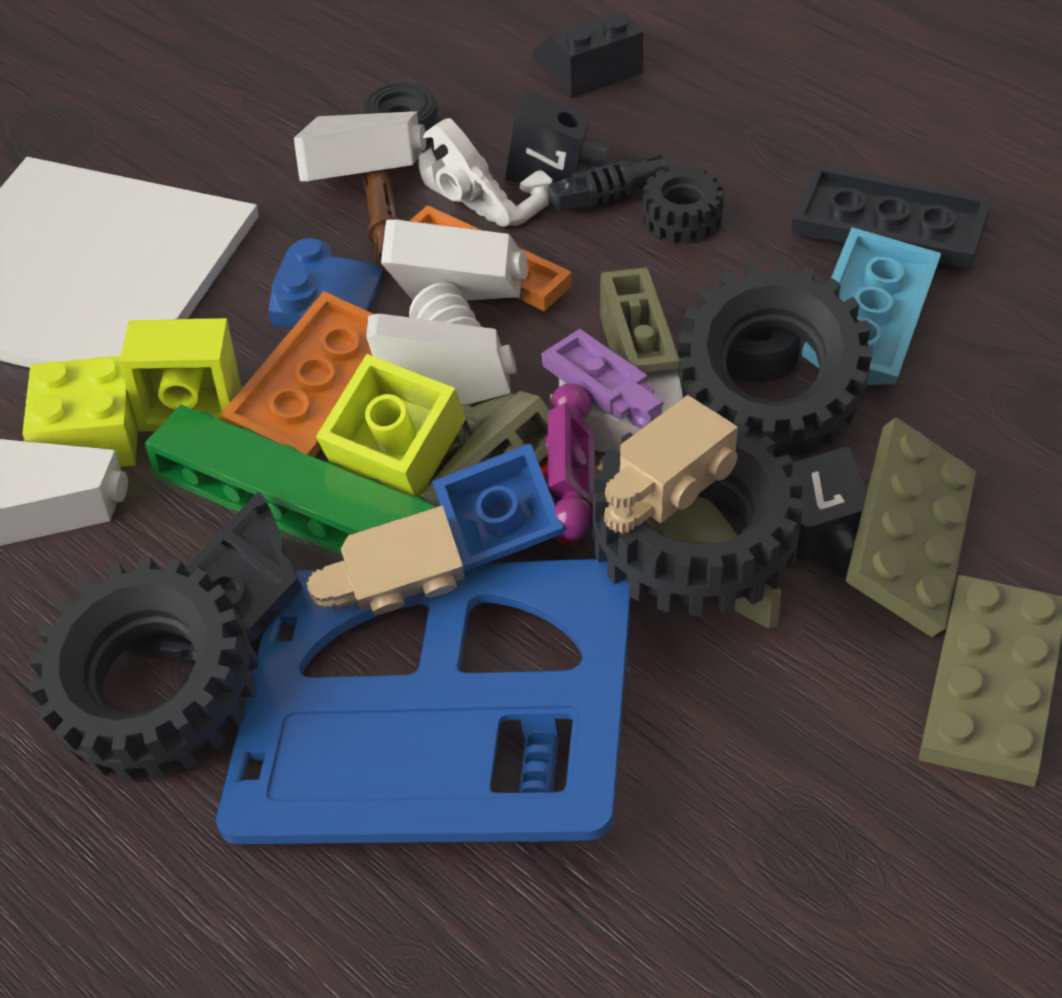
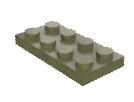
[846,417,976,637]
[918,574,1062,787]

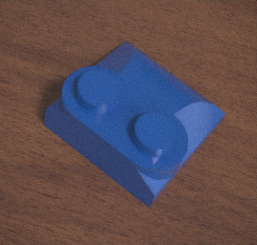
[269,238,384,327]
[432,443,565,572]

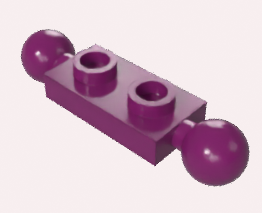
[545,383,595,539]

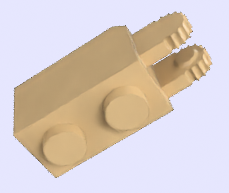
[604,395,738,533]
[306,505,465,614]

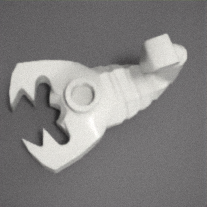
[419,118,552,227]

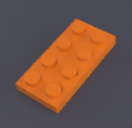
[220,291,374,457]

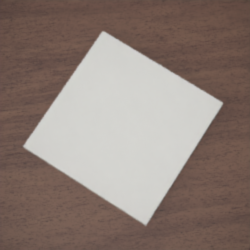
[0,157,259,368]

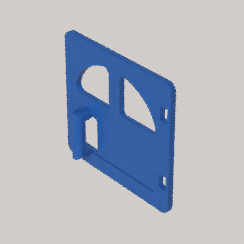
[216,559,632,844]

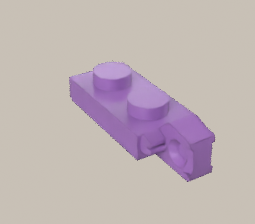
[542,329,663,429]

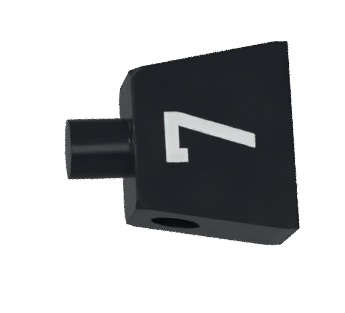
[505,89,611,184]
[792,446,867,569]

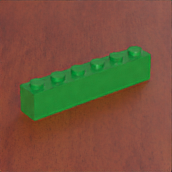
[145,404,436,556]

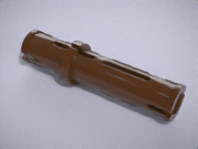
[363,169,399,270]

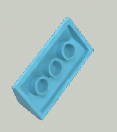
[801,227,941,385]

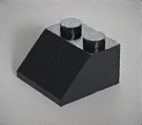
[533,11,643,98]

